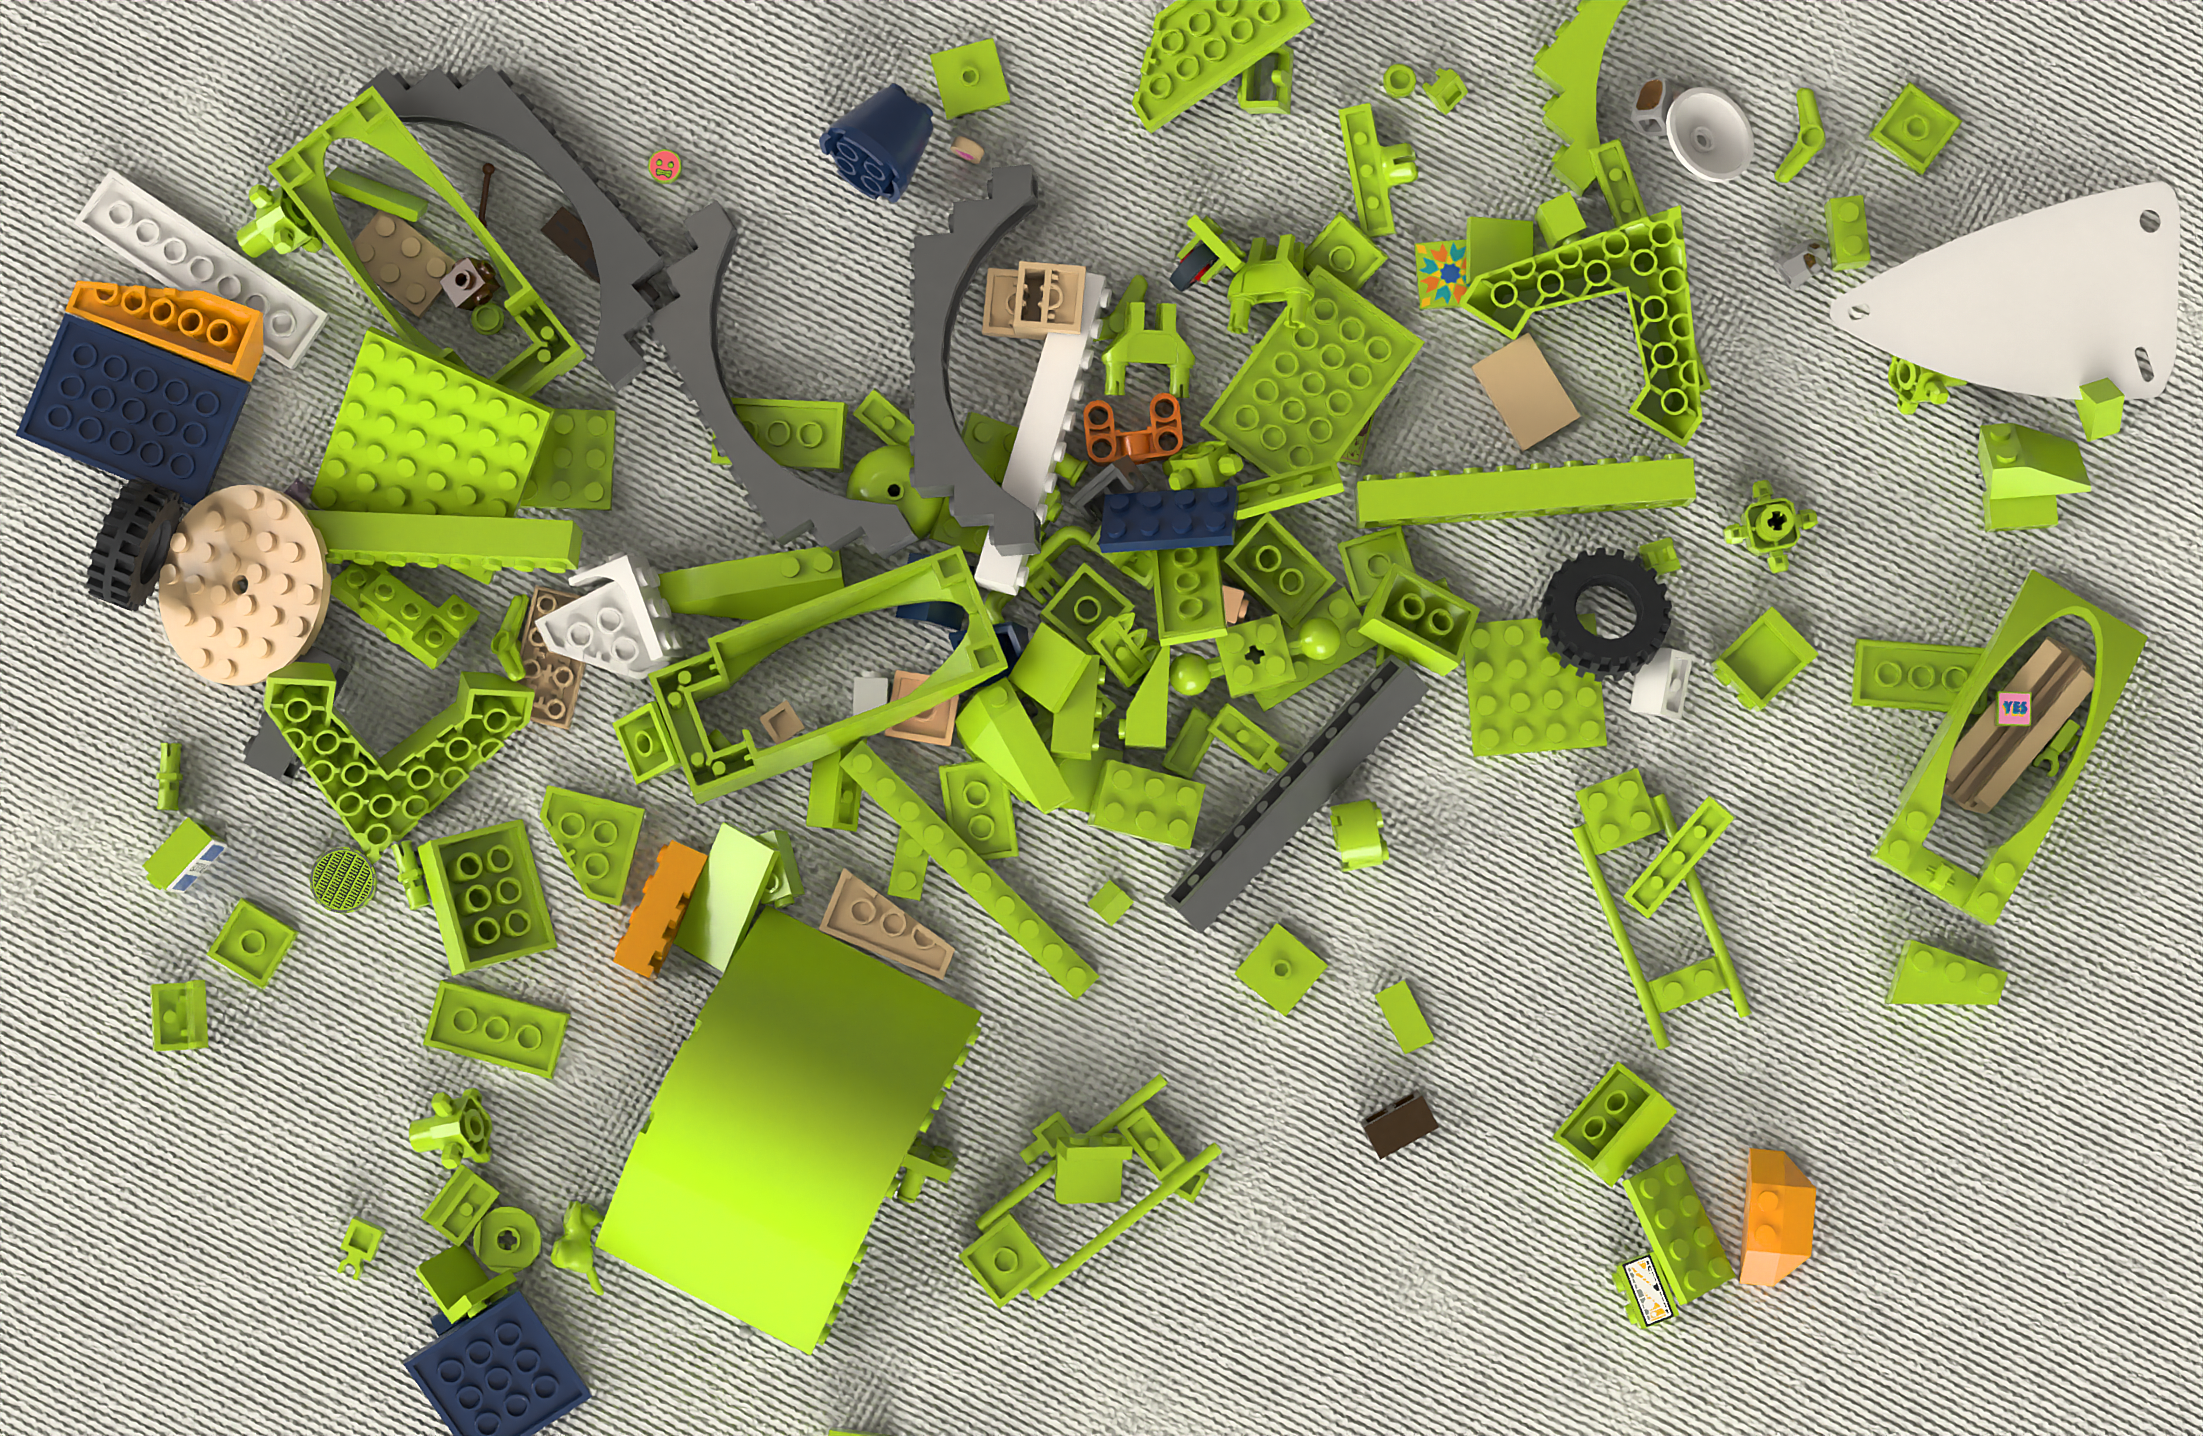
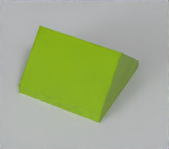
[612,701,682,785]

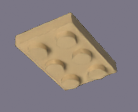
[352,210,456,319]

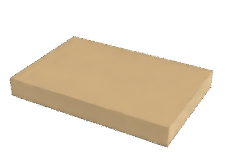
[1471,332,1580,452]

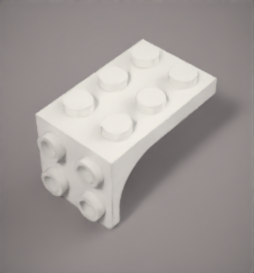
[568,552,683,662]

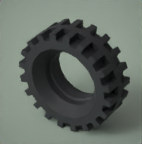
[86,477,183,612]
[1538,547,1672,682]

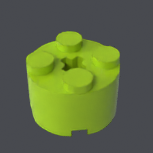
[1329,799,1389,872]

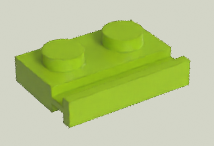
[421,1163,502,1247]

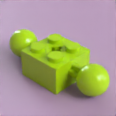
[1169,614,1341,699]

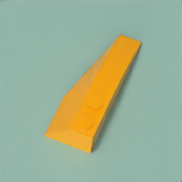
[65,280,263,382]

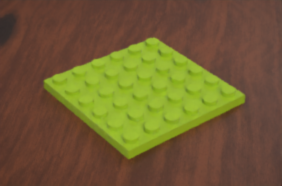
[309,326,554,585]

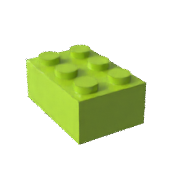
[1087,759,1206,850]

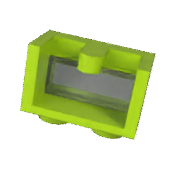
[1237,43,1294,115]

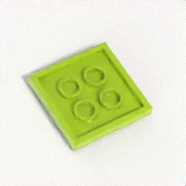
[520,408,617,511]

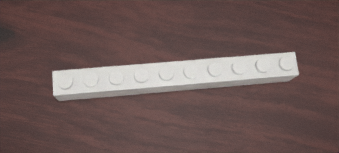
[974,272,1112,596]

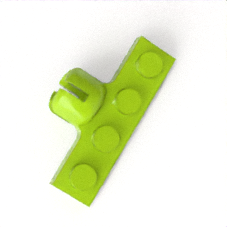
[1338,103,1419,239]

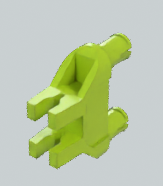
[1227,234,1315,334]
[1101,302,1196,398]

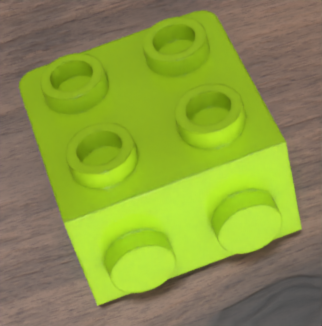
[1054,1133,1133,1204]
[416,1244,517,1324]

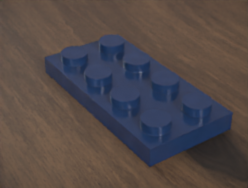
[1099,486,1239,553]

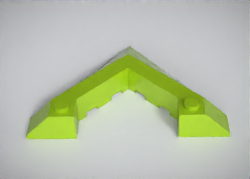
[1458,205,1703,448]
[263,662,535,864]

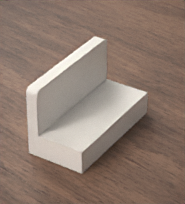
[1630,648,1693,721]

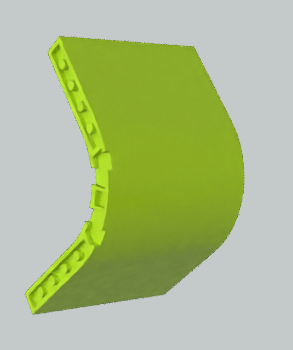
[594,905,982,1355]

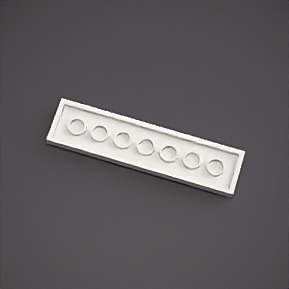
[74,169,331,371]

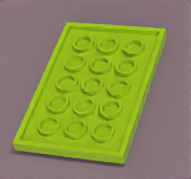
[1199,264,1425,504]

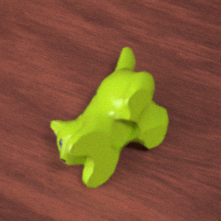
[550,1201,605,1296]

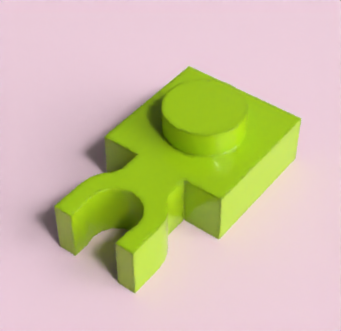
[337,1216,386,1281]

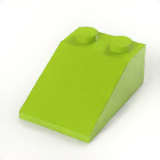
[1977,423,2091,499]
[1219,512,1337,629]
[1119,645,1170,751]

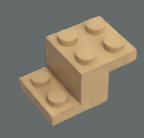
[982,261,1086,340]

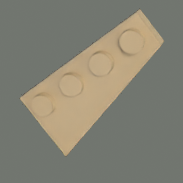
[818,868,956,980]

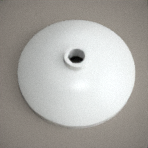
[1666,87,1754,182]

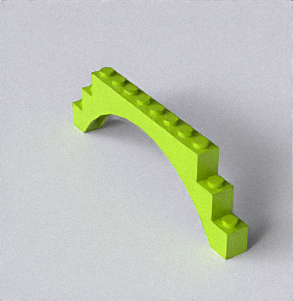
[1532,0,1630,197]

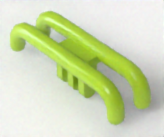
[984,525,1092,625]

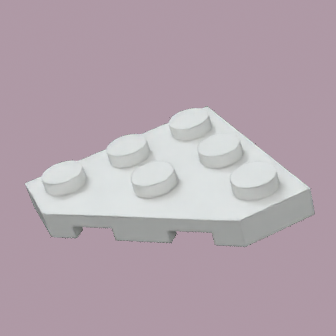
[534,581,670,680]

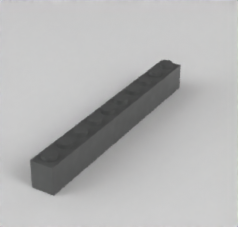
[1163,654,1430,934]

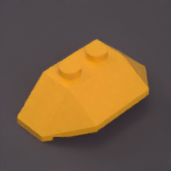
[1739,1148,1816,1286]

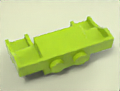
[330,560,480,670]

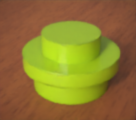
[471,302,505,336]

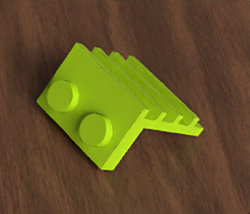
[150,980,209,1052]

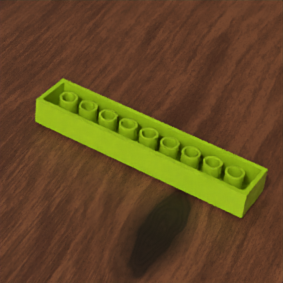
[1354,453,1696,529]

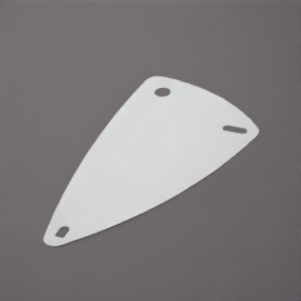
[1830,181,2181,400]

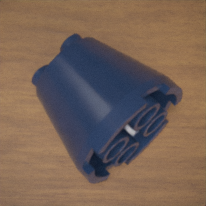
[819,83,934,203]

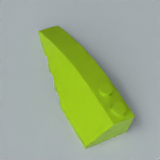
[658,546,846,621]

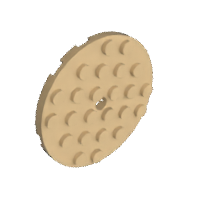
[159,485,331,686]

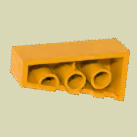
[612,840,708,980]

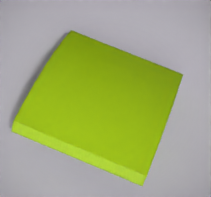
[1058,746,1124,813]

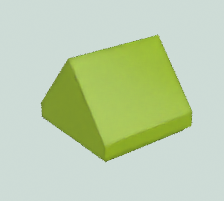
[1087,880,1134,927]

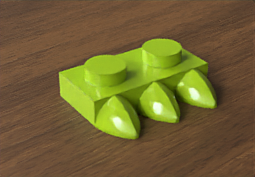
[1086,612,1160,688]

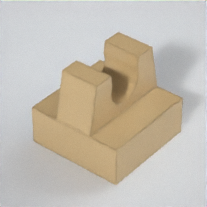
[759,700,806,745]

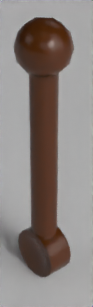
[478,163,495,229]

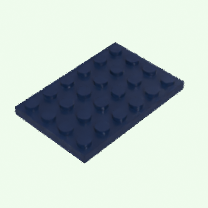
[15,313,252,506]

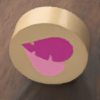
[950,136,985,164]

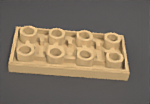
[516,585,586,730]

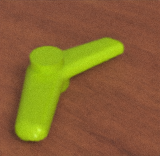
[1774,88,1826,183]
[1093,274,1148,342]
[491,594,529,682]

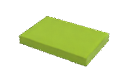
[938,759,1019,861]

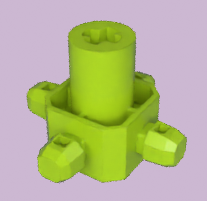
[236,184,323,258]
[1888,353,1968,415]
[1162,441,1243,491]
[1723,480,1818,574]
[408,1087,493,1169]

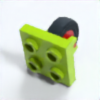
[1170,214,1247,292]

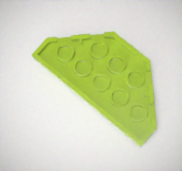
[1132,0,1315,134]

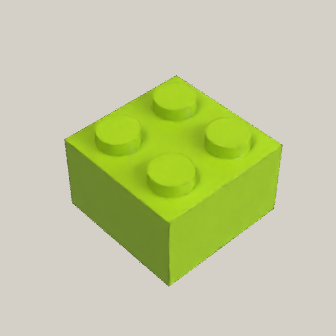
[1039,562,1135,654]

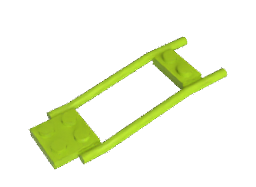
[1571,767,1752,1050]
[958,1073,1223,1309]

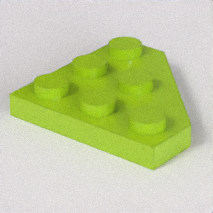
[539,785,646,907]

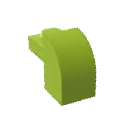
[1087,526,1154,591]

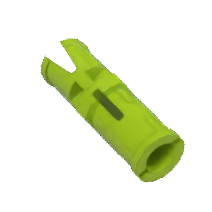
[156,743,183,811]
[390,840,430,910]

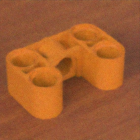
[1083,393,1183,467]

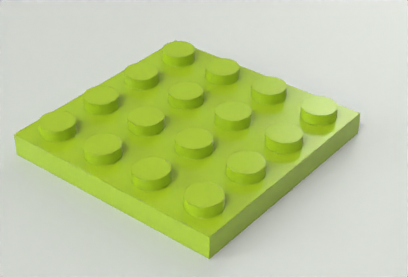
[1464,613,1607,758]

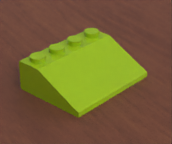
[417,819,558,976]

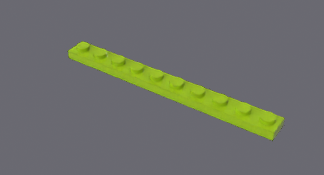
[838,740,1100,1000]

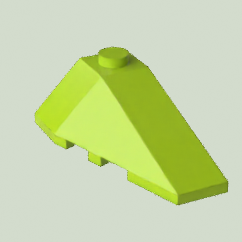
[954,677,1075,815]

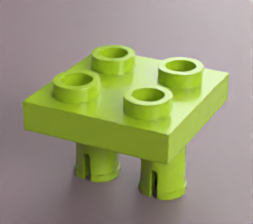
[896,1137,959,1203]

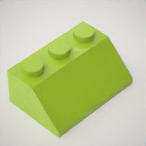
[1357,563,1480,677]
[1552,1061,1677,1188]

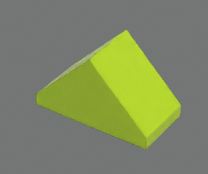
[2074,377,2125,442]

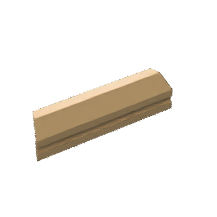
[1943,636,2095,814]

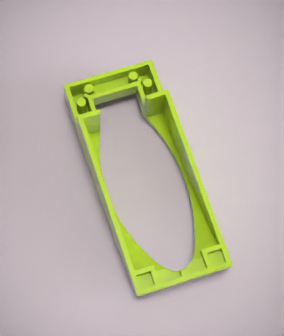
[267,85,587,397]
[648,545,1008,805]
[1869,569,2148,925]

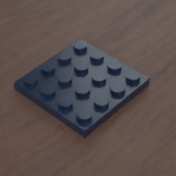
[403,1287,592,1436]

